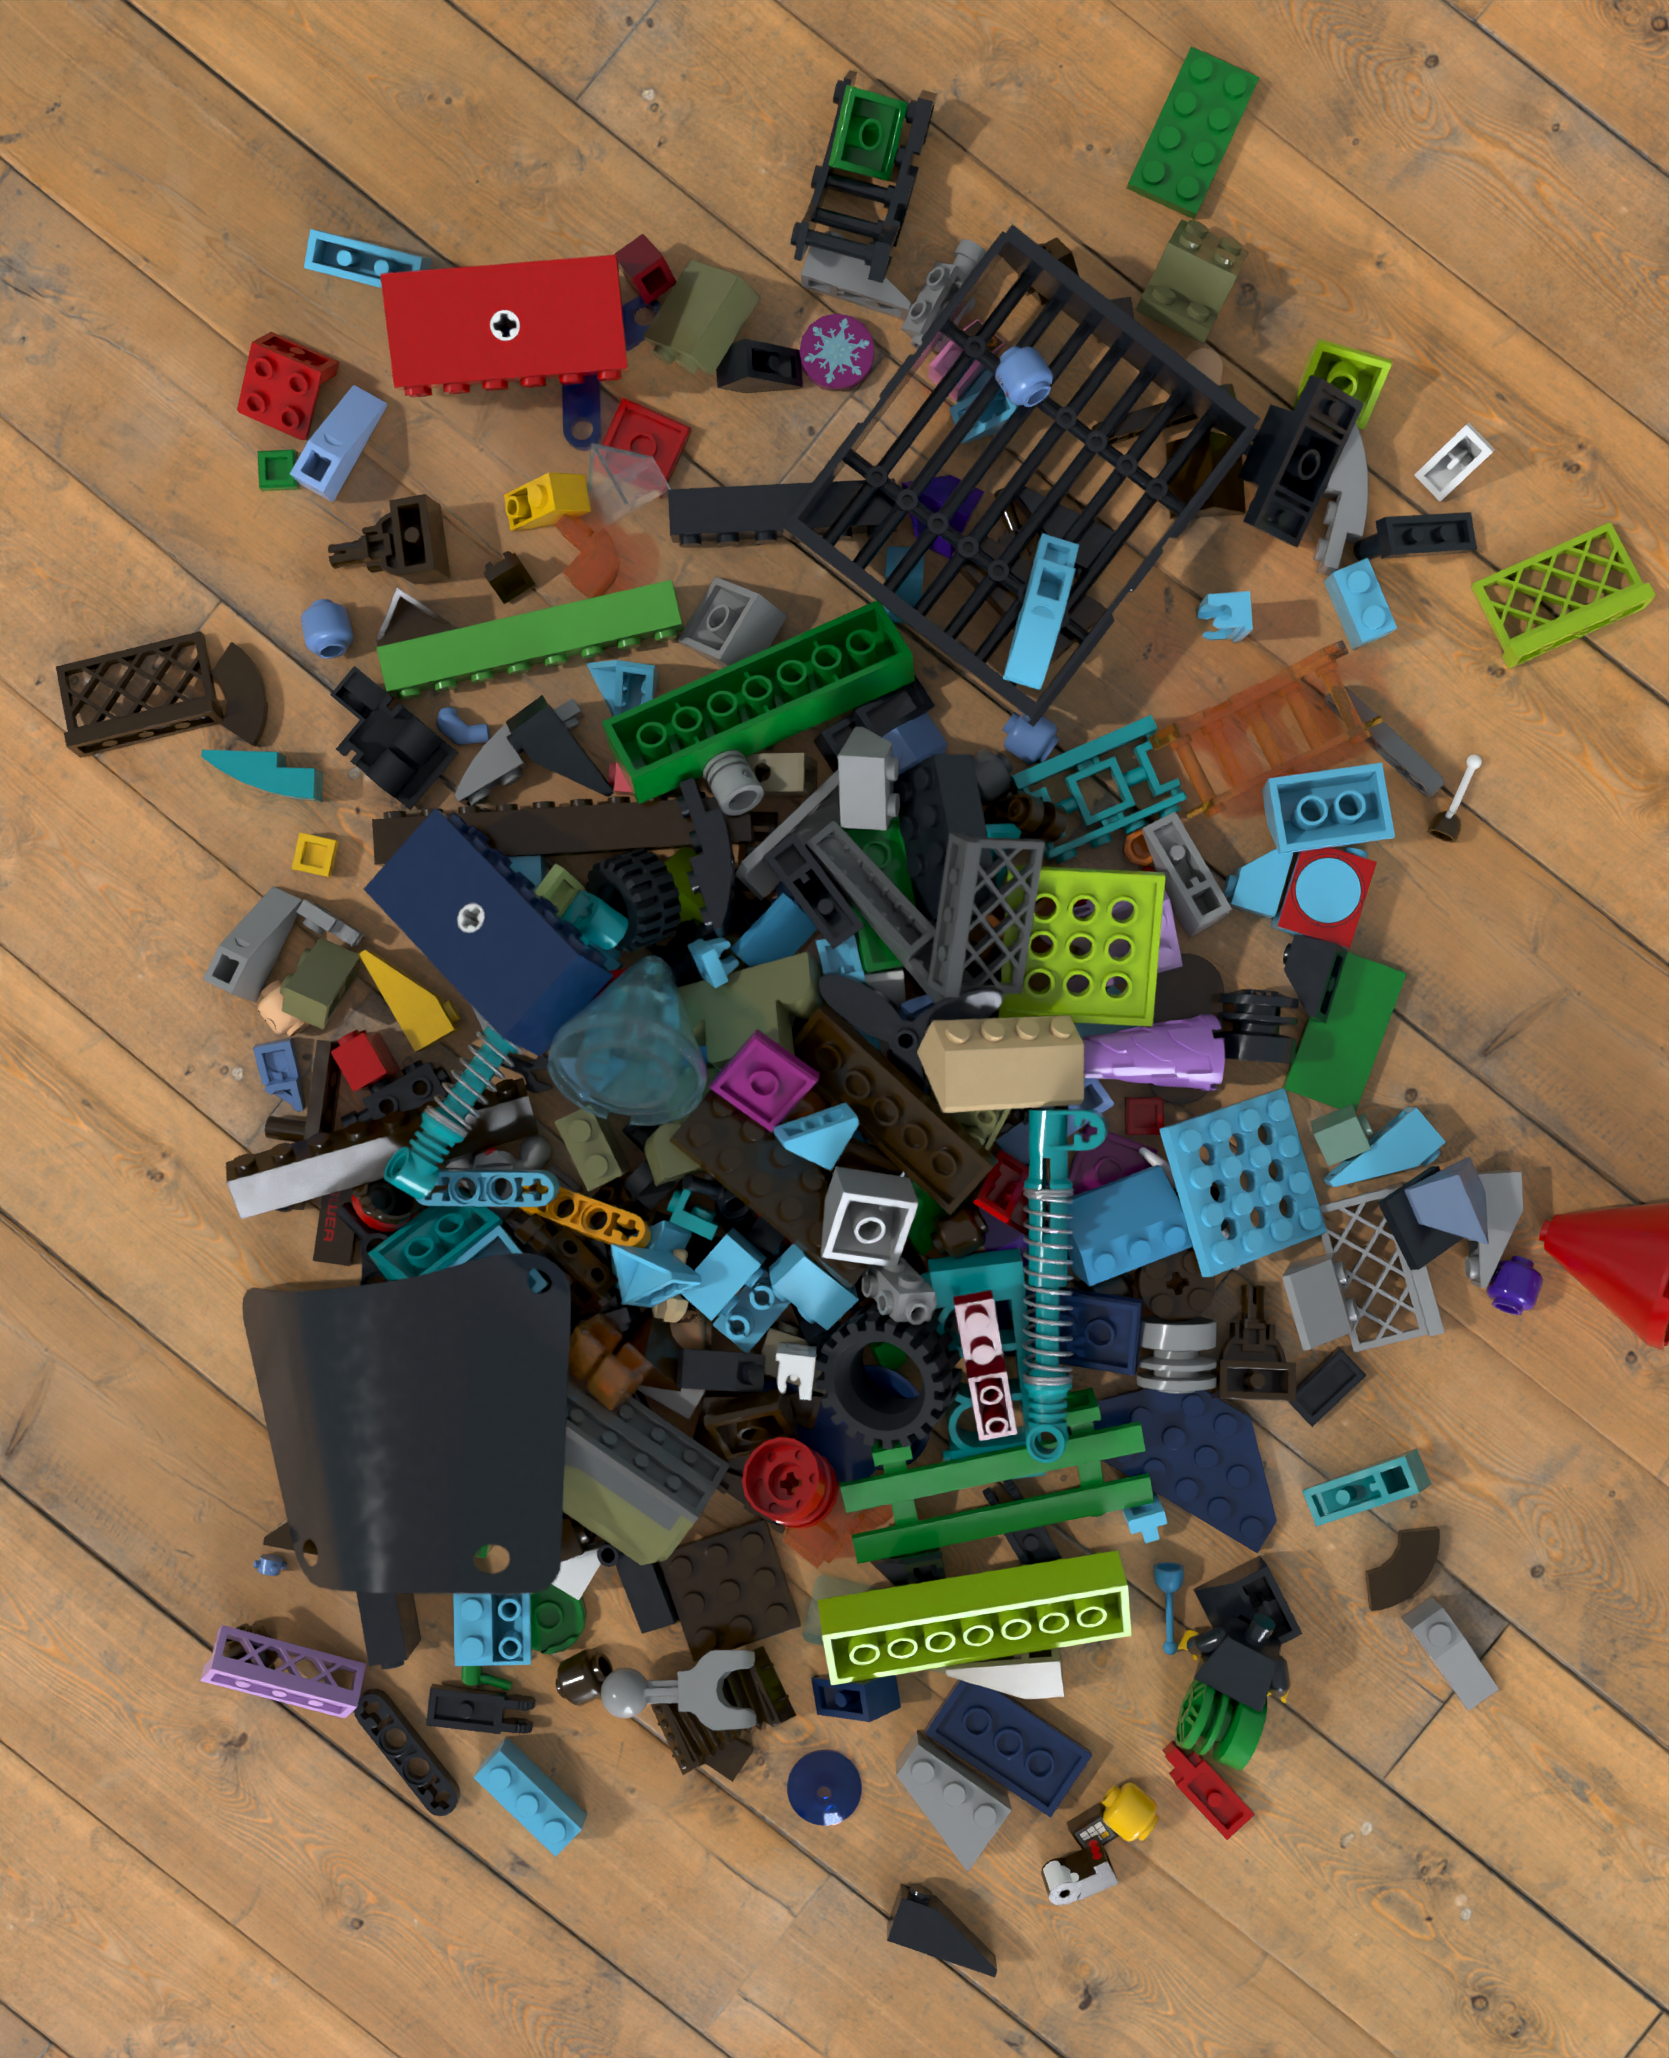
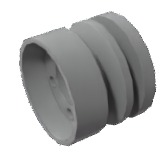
[1137,1316,1217,1394]

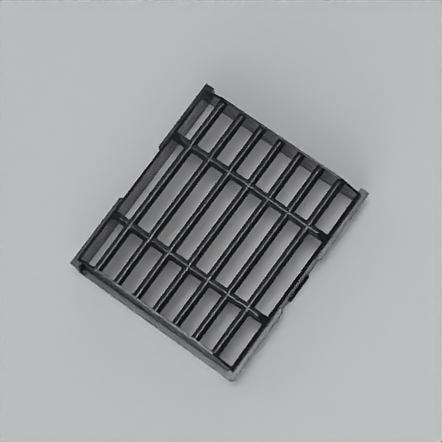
[777,224,1261,727]

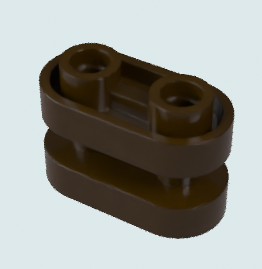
[984,793,1068,844]

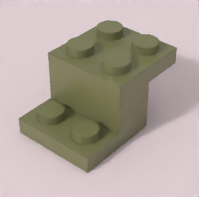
[1135,219,1249,344]

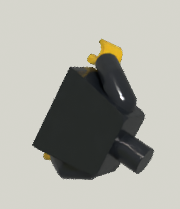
[1178,1614,1291,1713]

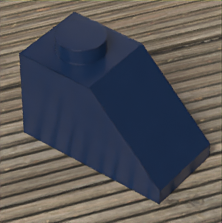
[811,1674,901,1722]

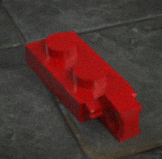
[1162,1740,1255,1840]

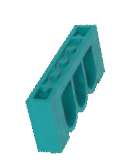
[922,1248,1045,1480]

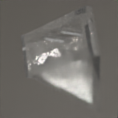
[588,442,670,527]

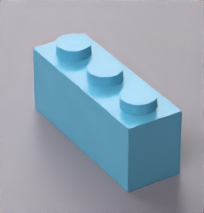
[304,229,432,288]
[473,1736,587,1857]

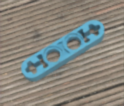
[415,1169,560,1207]

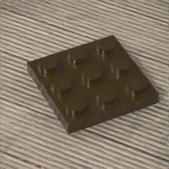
[660,1518,801,1662]

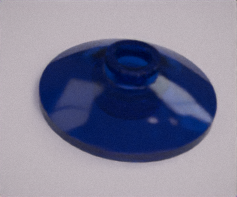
[787,1750,862,1826]

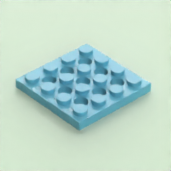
[1159,1088,1327,1277]

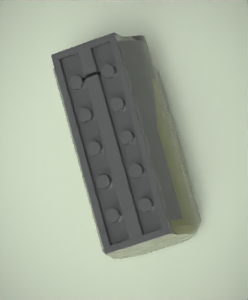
[563,1354,730,1565]

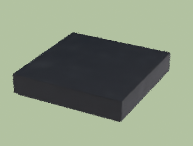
[1377,1166,1464,1270]

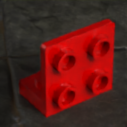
[237,332,339,441]

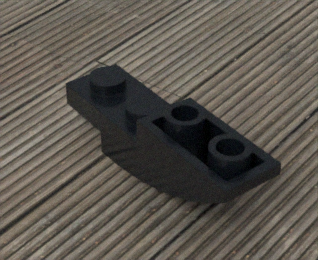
[676,778,736,938]

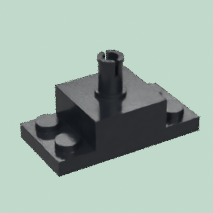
[1238,375,1364,548]

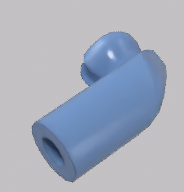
[436,707,490,745]

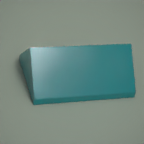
[368,1187,503,1281]

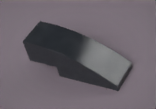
[813,675,935,773]

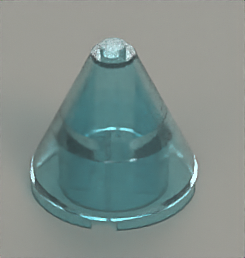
[548,956,707,1125]

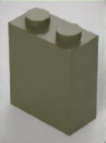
[643,259,760,375]
[554,1102,631,1191]

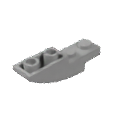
[1313,423,1368,576]
[455,698,585,806]

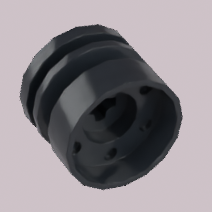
[1215,989,1299,1064]

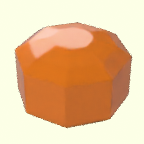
[1122,829,1153,867]

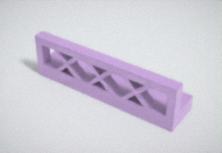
[200,1625,366,1718]

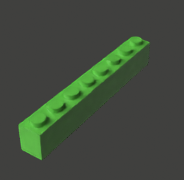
[376,580,684,700]

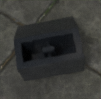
[1193,1555,1303,1644]

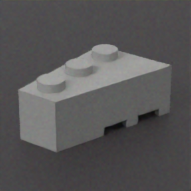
[895,1731,1012,1872]

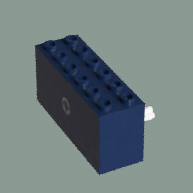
[364,808,613,1056]

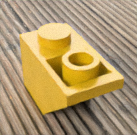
[504,472,591,531]

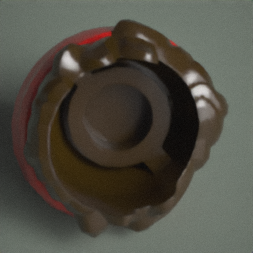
[351,1178,423,1231]

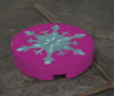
[799,313,875,391]

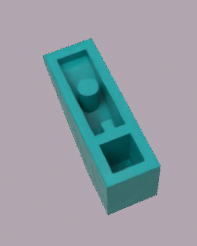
[1302,1448,1431,1527]

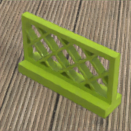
[1471,522,1656,669]

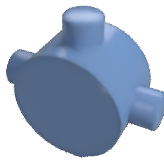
[253,1554,287,1576]

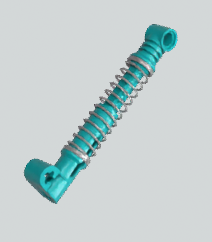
[384,889,628,1199]
[1023,1109,1109,1463]

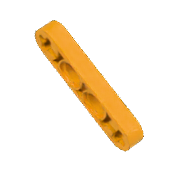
[519,1179,651,1248]

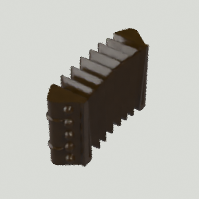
[651,1646,797,1775]

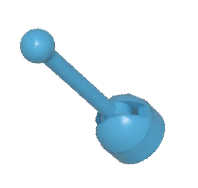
[1153,1562,1184,1655]

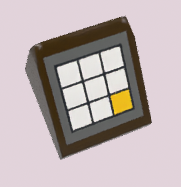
[1067,1803,1119,1849]

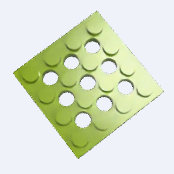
[998,865,1165,1027]

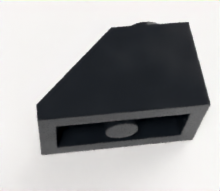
[716,339,803,393]
[1283,934,1348,1024]
[676,1349,765,1394]

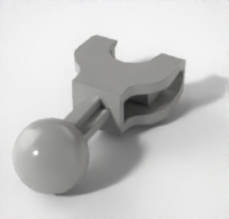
[601,1650,756,1730]

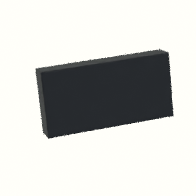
[1287,1347,1367,1427]

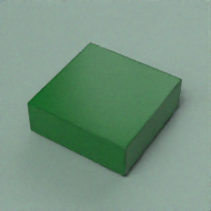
[258,449,300,491]

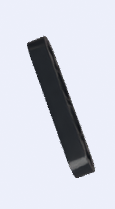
[354,1689,460,1816]

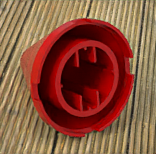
[1539,1202,1669,1351]

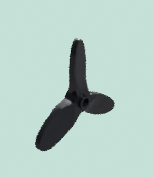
[819,972,1004,1092]

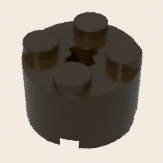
[1134,1247,1216,1322]

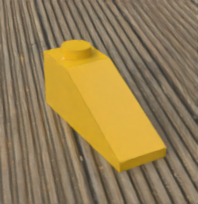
[359,950,461,1052]

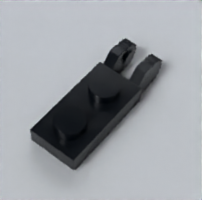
[982,1479,1063,1565]
[426,1684,536,1734]

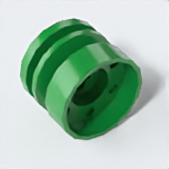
[1175,1679,1267,1770]

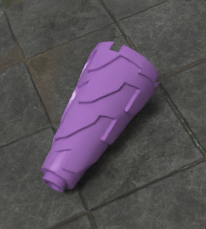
[1082,1014,1225,1091]

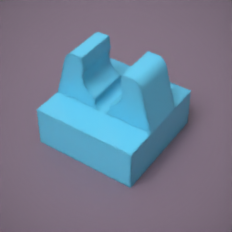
[688,937,739,988]
[1122,1492,1168,1544]

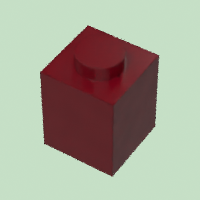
[613,234,677,305]

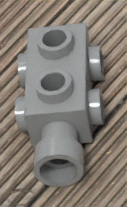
[901,239,986,353]
[862,1257,936,1325]

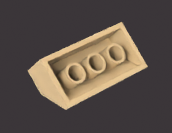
[917,1015,1084,1113]

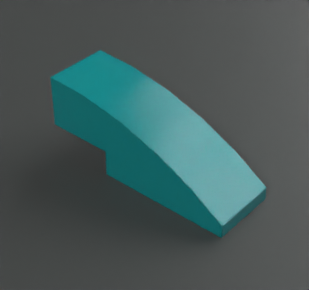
[201,750,323,802]

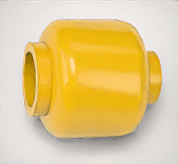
[1101,1783,1159,1841]

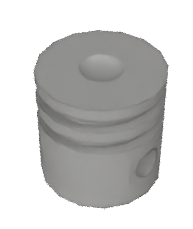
[703,750,764,816]

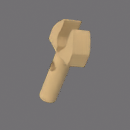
[652,1248,688,1323]

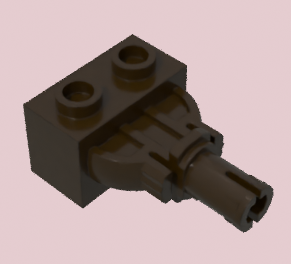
[328,494,450,585]
[1211,1285,1296,1401]

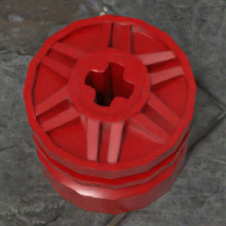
[742,1437,839,1529]

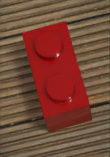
[331,1030,401,1092]

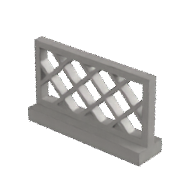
[1319,1182,1445,1353]

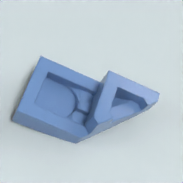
[253,1037,306,1112]

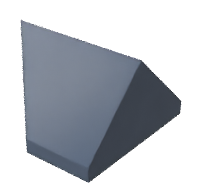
[1404,1157,1489,1245]

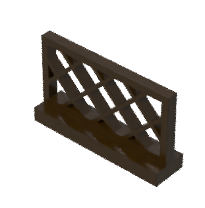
[56,631,224,758]

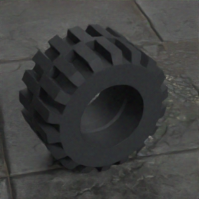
[586,848,681,953]

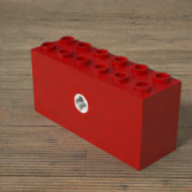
[380,254,629,397]

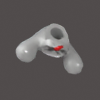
[443,1134,552,1220]

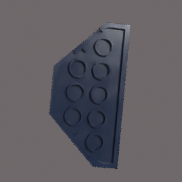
[1067,1387,1277,1553]

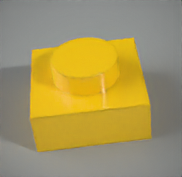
[291,832,339,878]

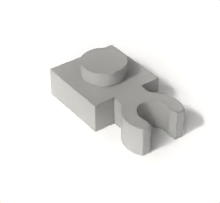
[296,899,365,947]

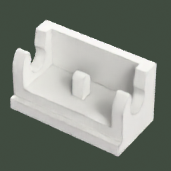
[776,1342,817,1400]

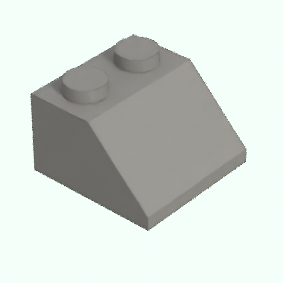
[677,577,787,668]
[838,727,900,830]
[821,1167,918,1268]
[1282,1252,1359,1351]

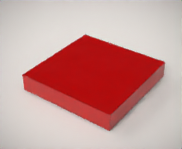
[592,397,692,499]

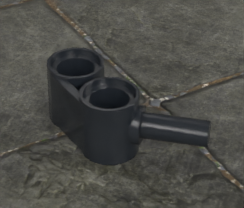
[682,1174,757,1239]
[334,1203,392,1285]

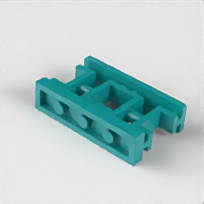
[1011,715,1188,864]

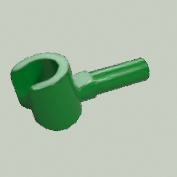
[461,1666,512,1691]

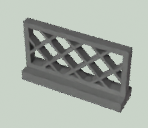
[927,833,1045,997]

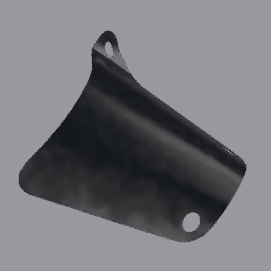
[242,1253,571,1594]

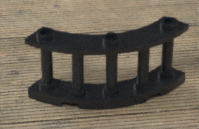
[790,70,937,283]

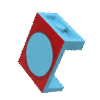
[1270,847,1377,950]

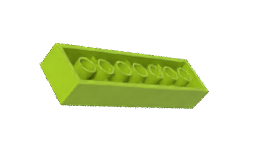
[817,1550,1131,1685]

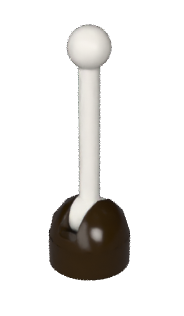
[1427,754,1482,843]

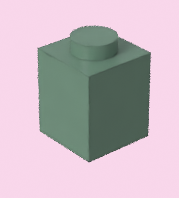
[1310,1104,1374,1167]

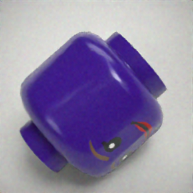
[1486,1256,1543,1315]

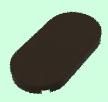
[1147,954,1224,1104]

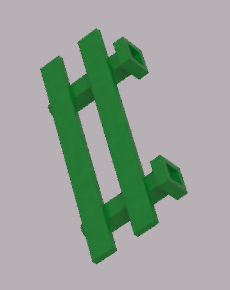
[840,1388,1154,1564]

